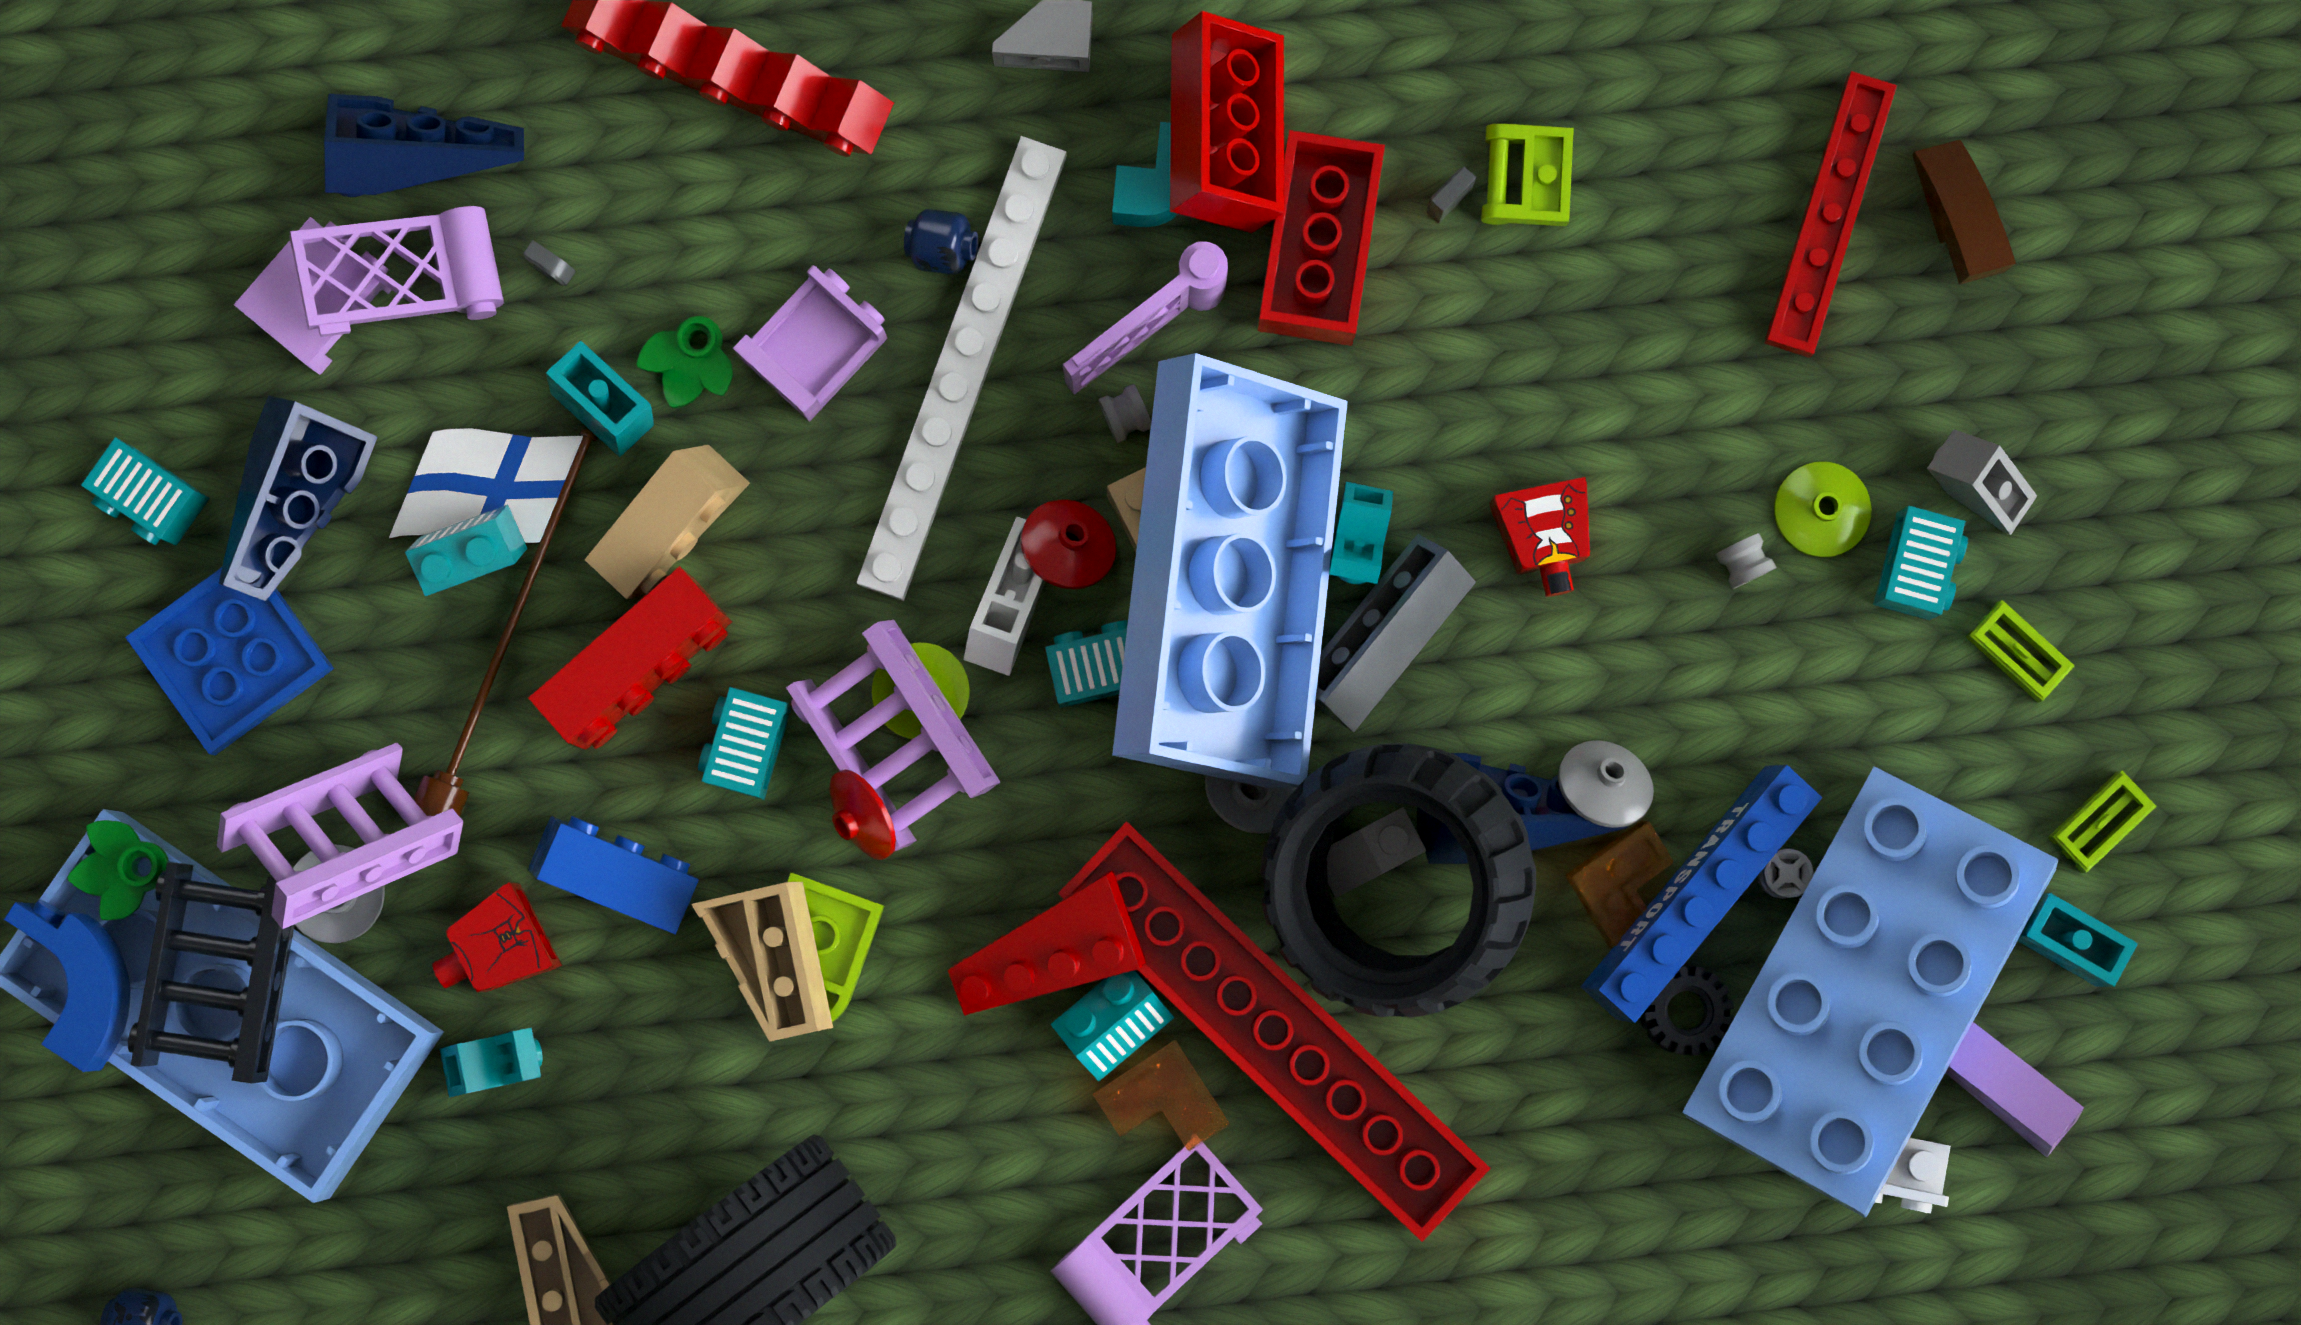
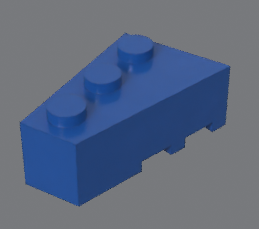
[527,816,699,935]

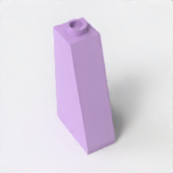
[1945,1022,2084,1157]

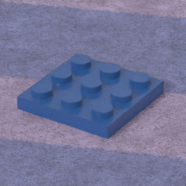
[125,567,334,756]

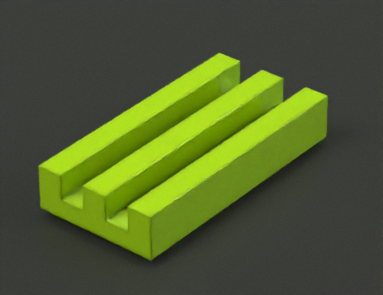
[1966,600,2075,703]
[2048,770,2157,873]

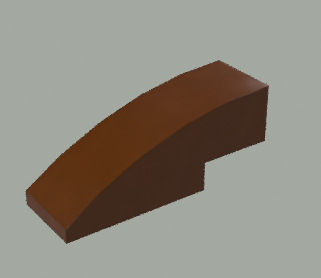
[1912,139,2016,285]

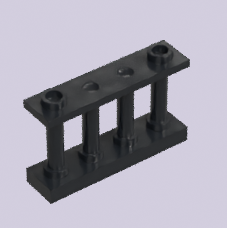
[128,862,295,1084]

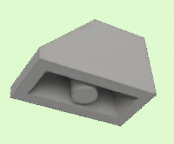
[992,0,1093,72]
[1927,429,2037,535]
[1327,807,1426,898]

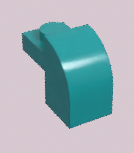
[1112,122,1179,227]
[1329,482,1393,584]
[440,1027,543,1098]

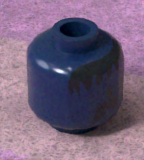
[904,209,978,275]
[100,1288,183,1325]

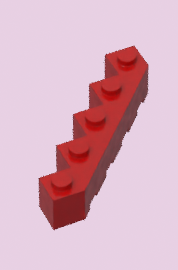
[561,0,894,157]

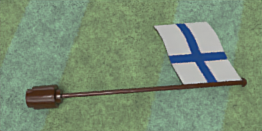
[389,428,597,827]

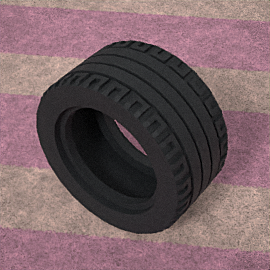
[595,1134,896,1325]

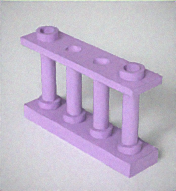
[786,619,1000,851]
[217,743,463,929]

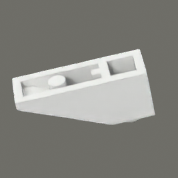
[963,517,1045,676]

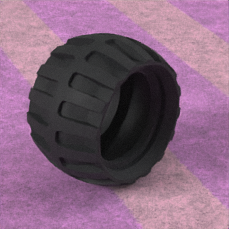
[1260,743,1536,1018]

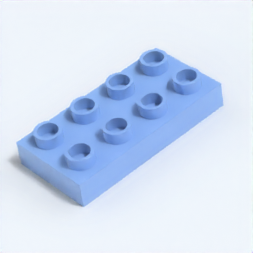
[1112,353,1348,788]
[1682,766,2058,1218]
[0,809,444,1203]

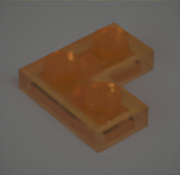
[1565,820,1674,950]
[1093,1040,1231,1152]

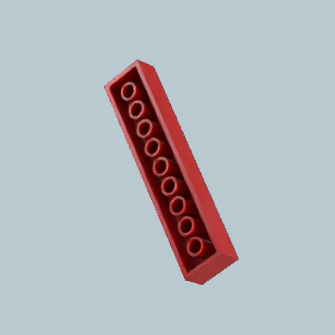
[1058,821,1491,1242]

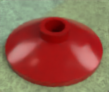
[1021,499,1116,589]
[829,769,896,860]

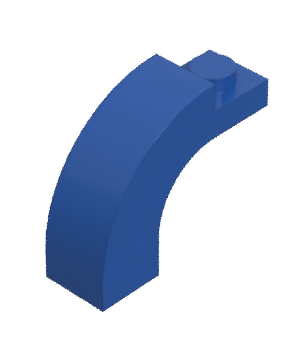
[4,900,130,1072]

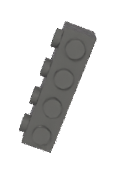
[1315,534,1476,733]

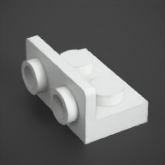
[1875,1138,1951,1213]

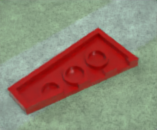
[947,869,1146,1016]

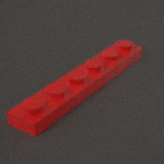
[1764,71,1897,358]

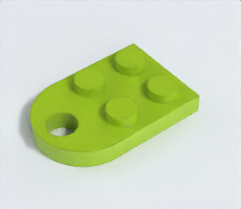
[787,872,885,1023]

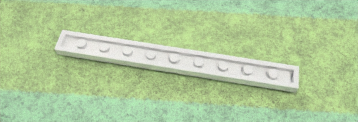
[857,136,1067,601]

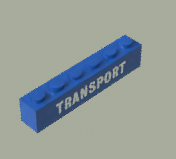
[1580,765,1823,1023]

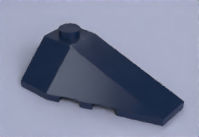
[324,94,524,197]
[219,395,378,601]
[1417,753,1627,864]

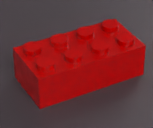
[1170,11,1284,233]
[1257,130,1385,346]
[528,566,732,750]

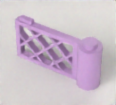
[289,206,504,337]
[1063,241,1228,395]
[1050,1136,1263,1325]

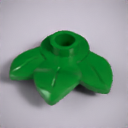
[636,316,733,408]
[67,820,169,920]

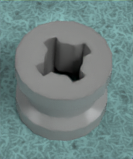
[1098,384,1151,443]
[1715,533,1777,589]
[1757,849,1814,899]

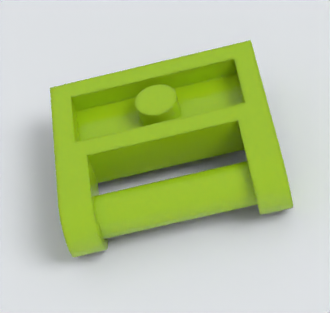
[1481,124,1574,226]

